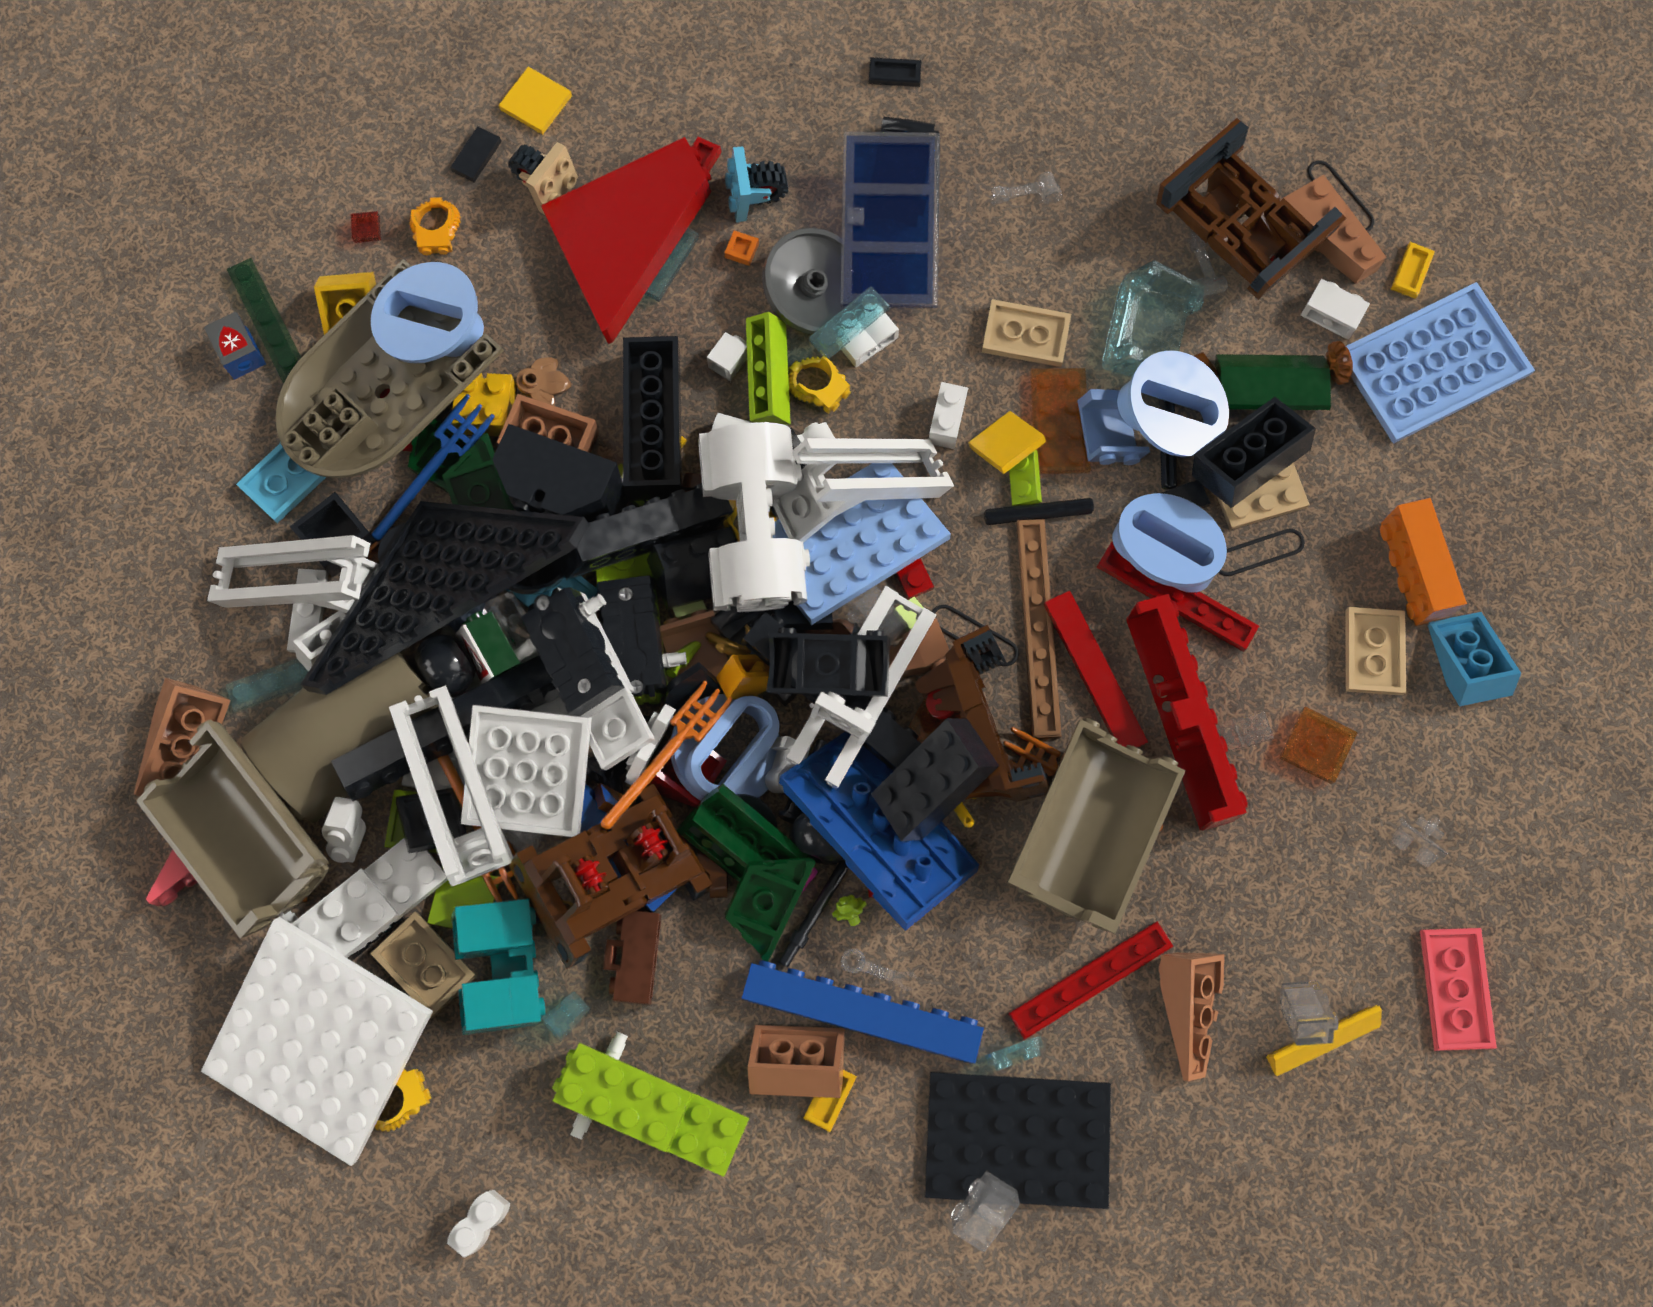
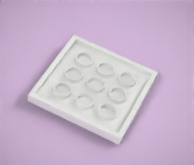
[461,705,592,837]

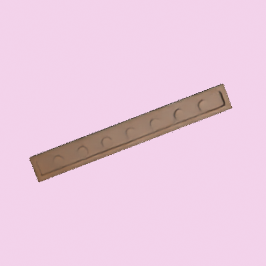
[1016,519,1061,739]

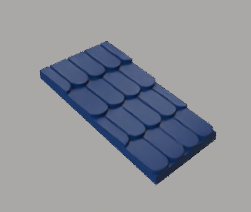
[779,731,979,931]

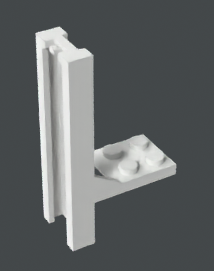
[772,438,954,543]
[207,535,379,613]
[785,586,936,790]
[389,685,514,886]

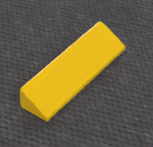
[1266,1005,1382,1076]

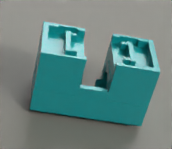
[451,899,545,1035]

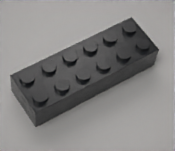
[623,336,682,501]
[557,483,734,580]

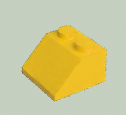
[314,272,376,335]

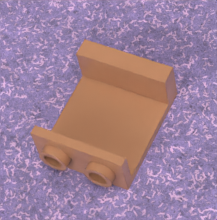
[660,609,728,677]

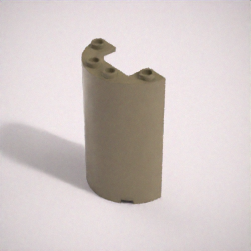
[240,652,438,823]
[1006,717,1185,934]
[136,720,329,938]

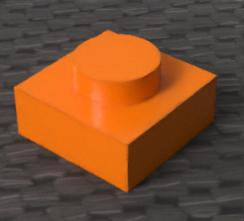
[724,230,759,266]

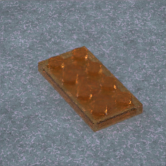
[1030,368,1091,474]

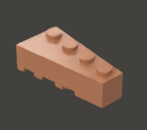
[1280,175,1386,284]

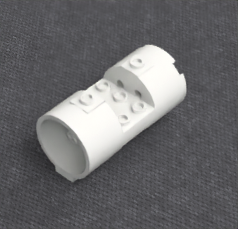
[698,422,810,612]

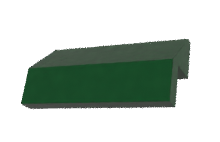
[1215,354,1331,410]
[676,783,810,882]

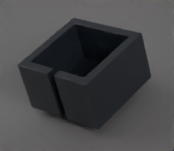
[290,492,376,577]

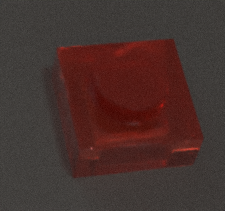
[351,211,381,243]

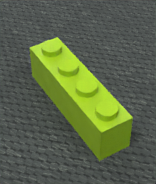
[746,311,791,425]

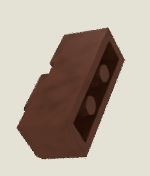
[603,911,662,1005]

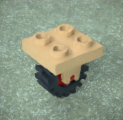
[508,142,578,215]

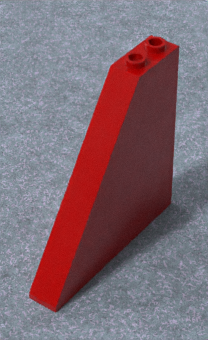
[541,137,712,344]

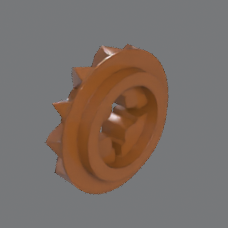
[1326,341,1353,385]

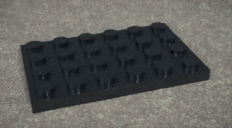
[924,1072,1111,1209]

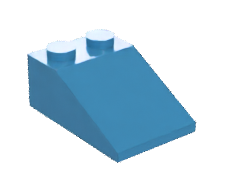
[1428,612,1521,707]

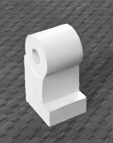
[765,736,810,793]

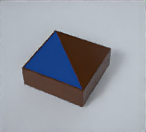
[593,783,623,813]

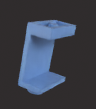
[1077,389,1150,465]

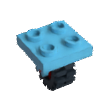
[725,147,788,222]

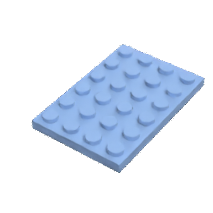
[1346,282,1535,444]
[773,463,951,625]

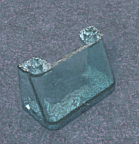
[1102,260,1205,378]

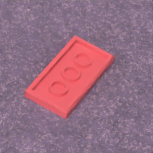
[1420,928,1497,1051]

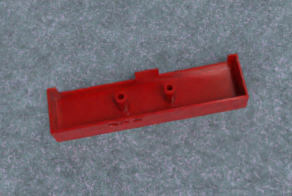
[1126,594,1248,831]

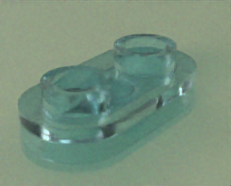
[984,1035,1045,1071]

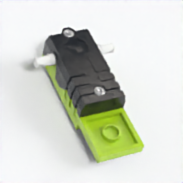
[596,553,687,705]

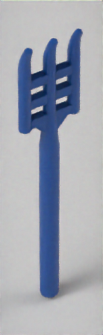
[371,394,494,541]

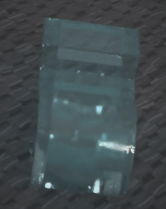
[542,991,591,1042]

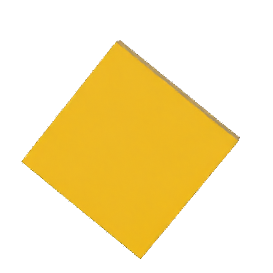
[499,67,572,135]
[968,411,1046,474]

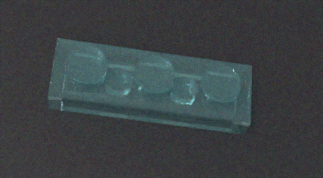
[644,228,699,302]
[809,286,889,359]
[226,659,309,713]

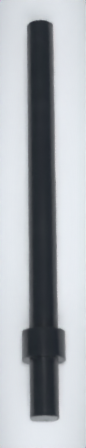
[778,859,849,968]

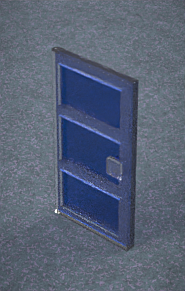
[840,131,940,309]

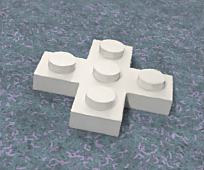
[625,704,676,785]

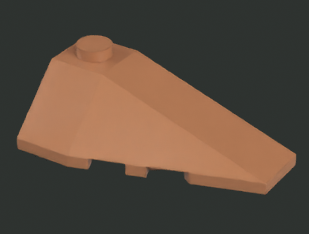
[889,617,949,677]
[134,678,230,796]
[1159,953,1224,1081]

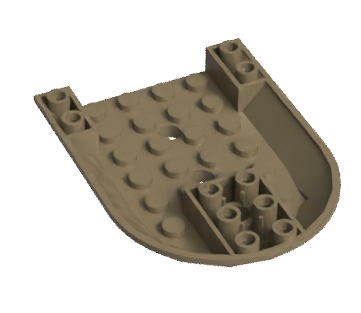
[276,259,504,478]

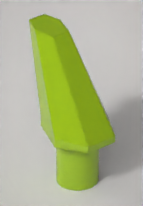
[666,641,702,678]

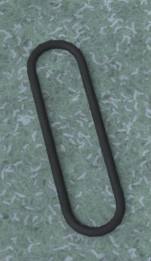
[1307,160,1375,232]
[1218,528,1305,576]
[932,604,1019,667]

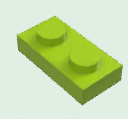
[1009,450,1042,506]

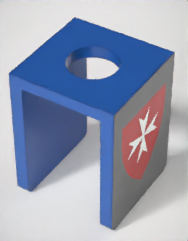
[204,312,266,380]

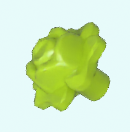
[832,895,867,926]

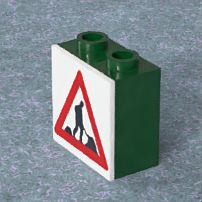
[455,611,520,684]

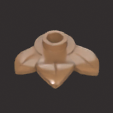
[516,357,571,406]

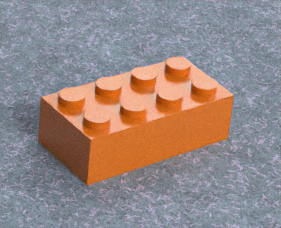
[1380,498,1467,626]

